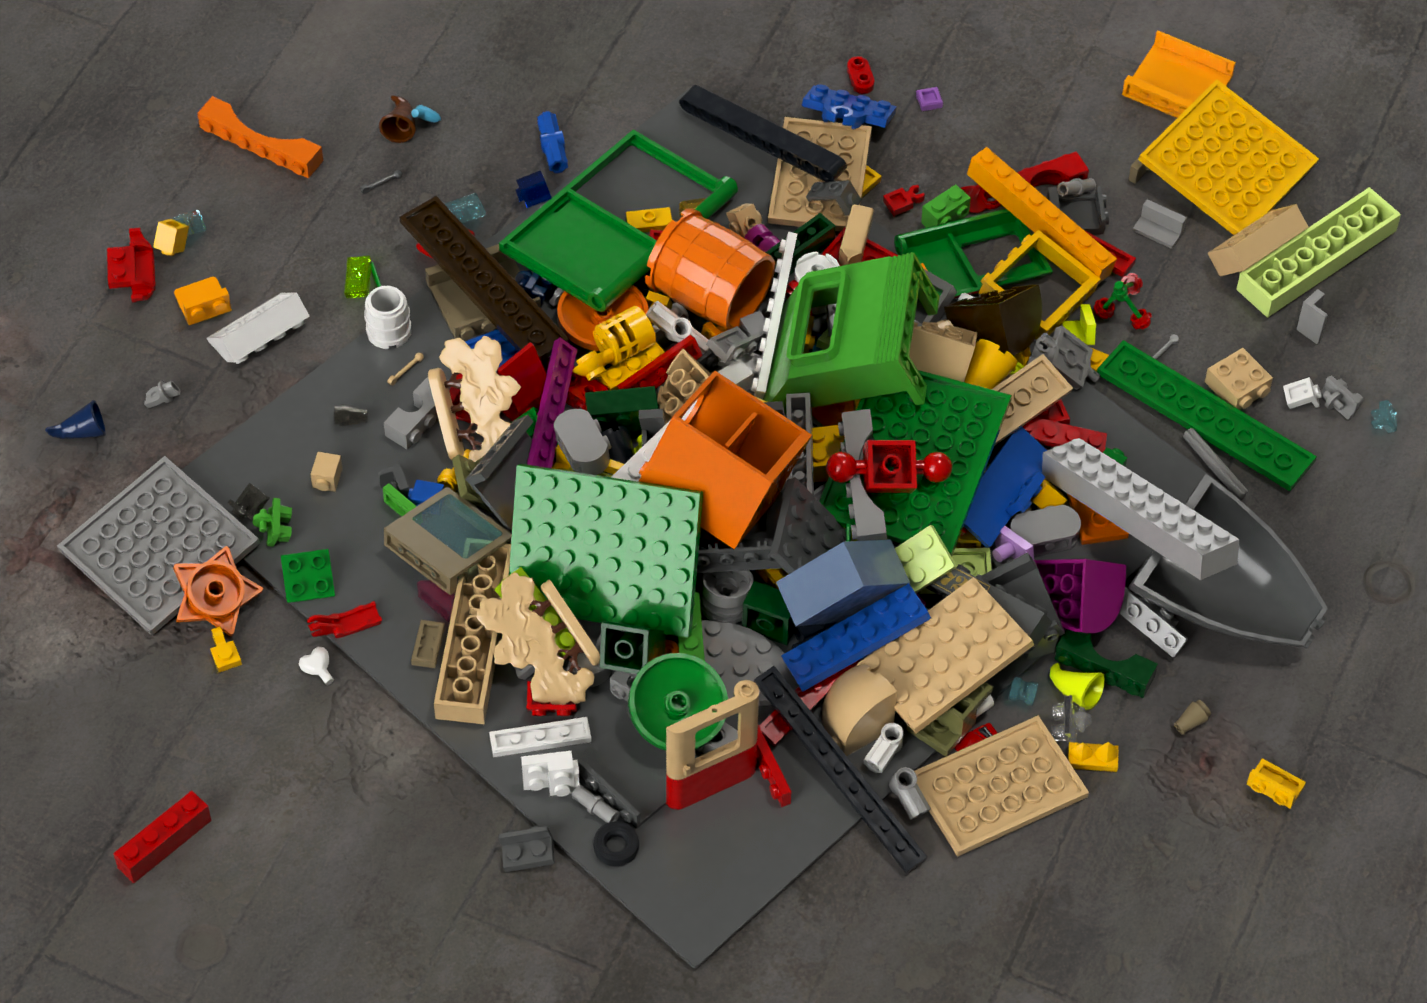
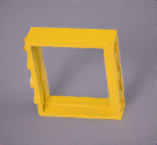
[979,230,1101,340]

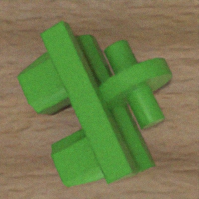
[253,498,292,547]

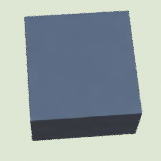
[776,539,910,626]

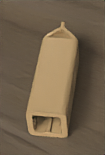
[839,204,874,266]

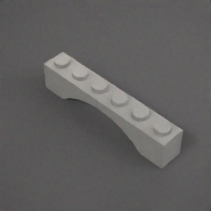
[838,409,887,541]

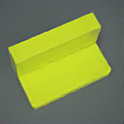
[1062,304,1096,345]

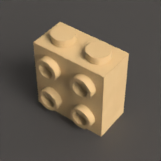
[1205,348,1273,410]

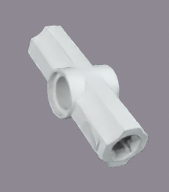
[646,301,709,354]

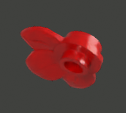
[961,184,1001,213]

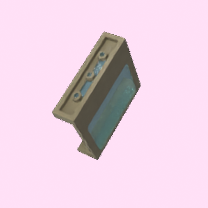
[384,487,512,595]

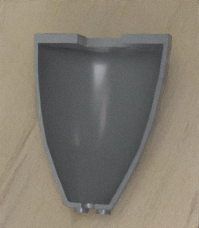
[1129,474,1328,649]

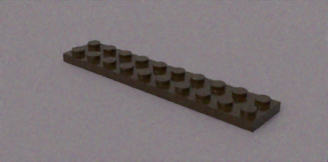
[399,196,570,361]

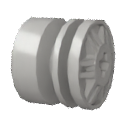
[700,570,753,624]

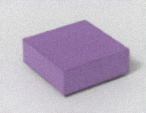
[916,87,943,111]

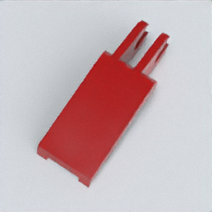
[307,601,382,638]

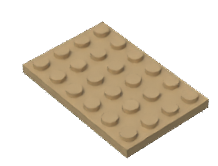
[768,117,872,231]
[857,577,1034,734]
[914,715,1089,857]

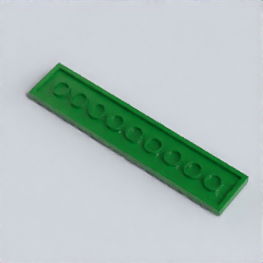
[1097,340,1317,491]

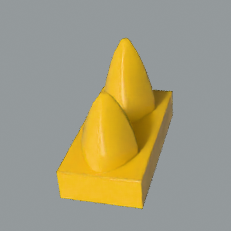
[1068,742,1118,772]

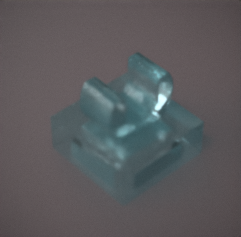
[1371,400,1397,433]

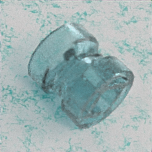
[1009,676,1039,706]

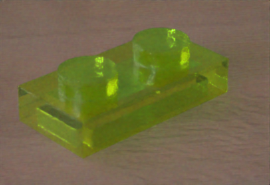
[344,255,372,298]

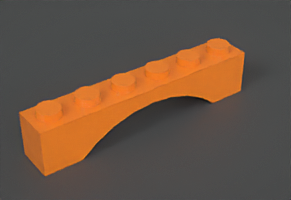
[197,96,323,178]

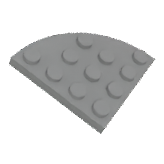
[701,620,799,706]

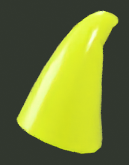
[1049,662,1105,710]

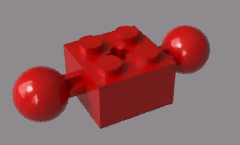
[826,440,952,493]

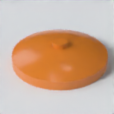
[557,285,649,351]

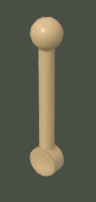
[388,353,424,385]

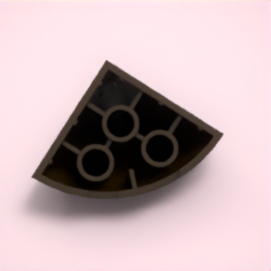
[944,284,1042,357]

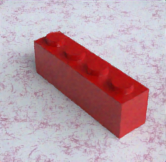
[113,790,212,883]

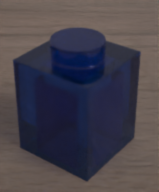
[515,170,552,208]

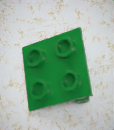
[280,549,335,603]

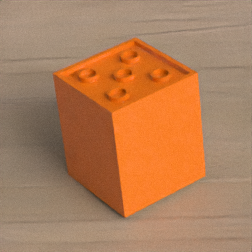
[638,371,812,550]

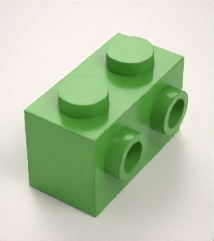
[921,185,971,228]

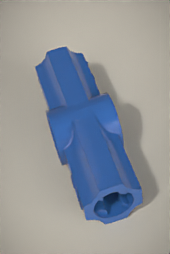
[537,111,568,173]

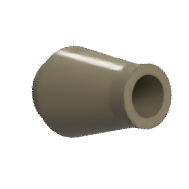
[1174,700,1211,735]

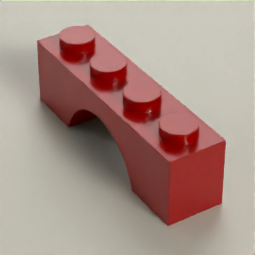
[1017,151,1089,188]

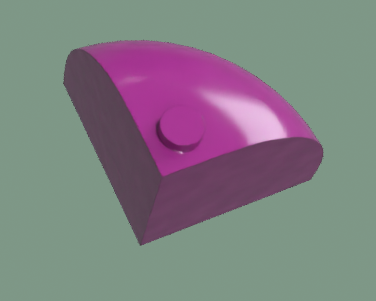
[1034,559,1126,633]

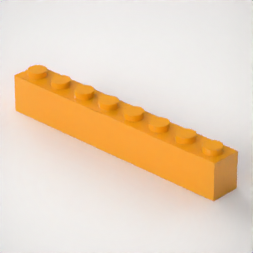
[967,147,1117,283]

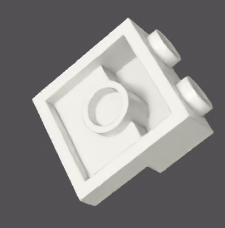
[521,751,580,796]

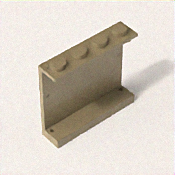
[425,244,541,340]

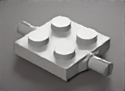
[1040,326,1100,390]

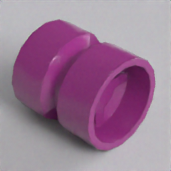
[744,224,780,252]

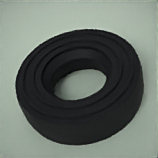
[593,821,639,867]

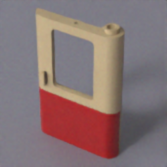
[666,680,759,810]

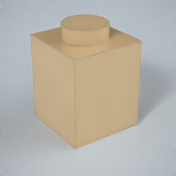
[311,452,342,492]

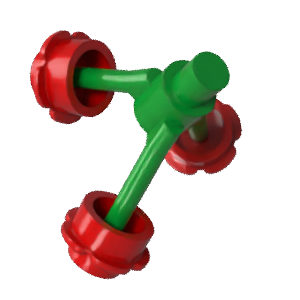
[1093,273,1152,329]

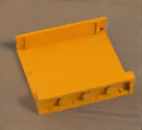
[1122,30,1236,118]

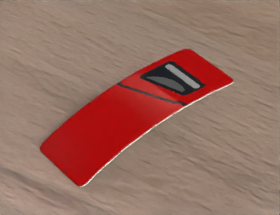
[954,723,998,751]

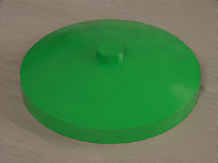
[628,653,728,751]

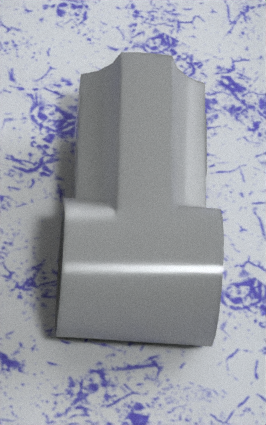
[889,767,931,820]

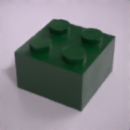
[742,581,795,646]

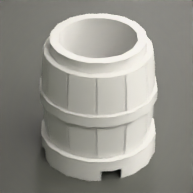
[795,252,840,315]
[364,286,412,349]

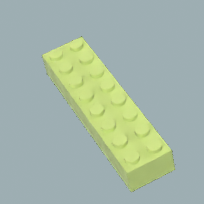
[1236,187,1401,318]

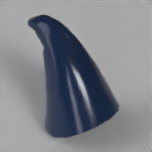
[45,400,106,439]

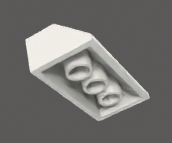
[207,293,310,364]

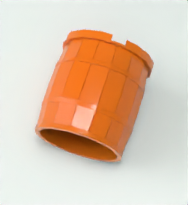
[645,208,775,330]

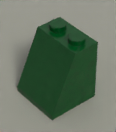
[600,621,666,674]

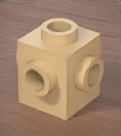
[726,204,762,238]

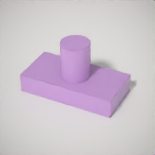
[992,526,1034,562]

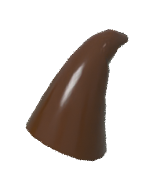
[379,95,415,143]

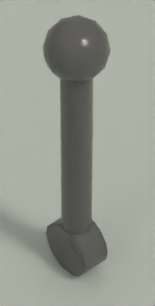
[360,170,402,194]

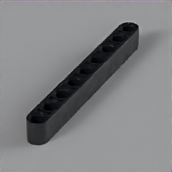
[679,85,847,182]

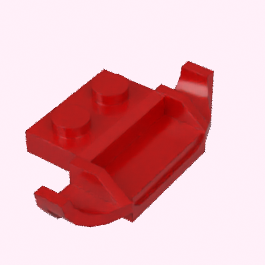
[107,228,156,303]

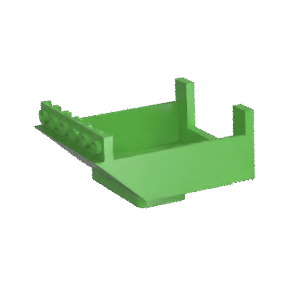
[763,252,940,414]

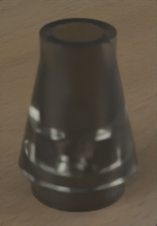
[334,404,368,427]

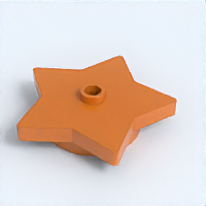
[173,546,263,637]

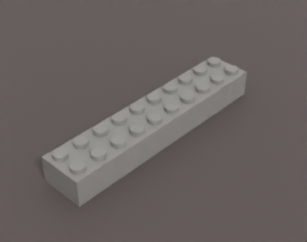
[1042,438,1239,580]

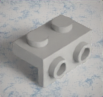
[706,326,761,363]

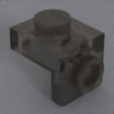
[228,483,270,520]

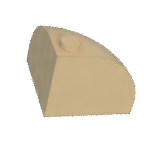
[909,322,978,382]
[657,349,711,424]
[822,664,897,756]

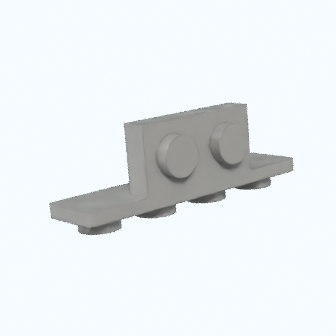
[1119,587,1188,657]

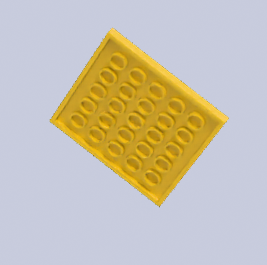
[1138,79,1319,235]

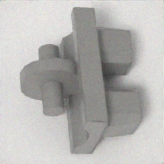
[1320,375,1364,420]

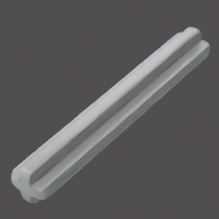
[1183,428,1248,500]

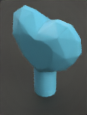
[411,105,441,123]

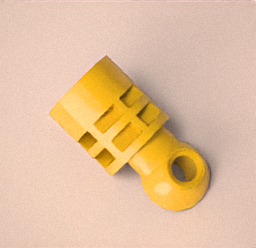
[572,306,656,381]

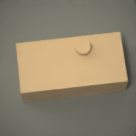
[1208,204,1309,276]

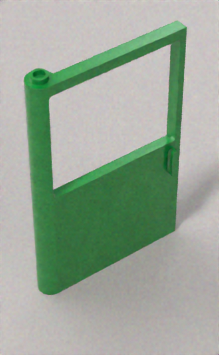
[499,129,738,312]

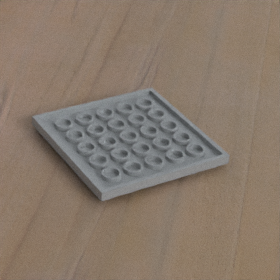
[57,456,260,635]

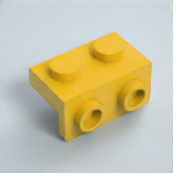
[1246,758,1306,809]

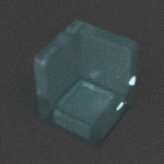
[172,209,206,237]

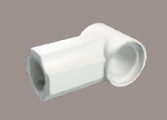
[864,723,903,773]

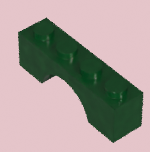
[1055,629,1158,698]

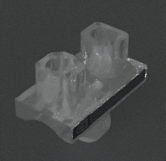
[1052,695,1092,744]

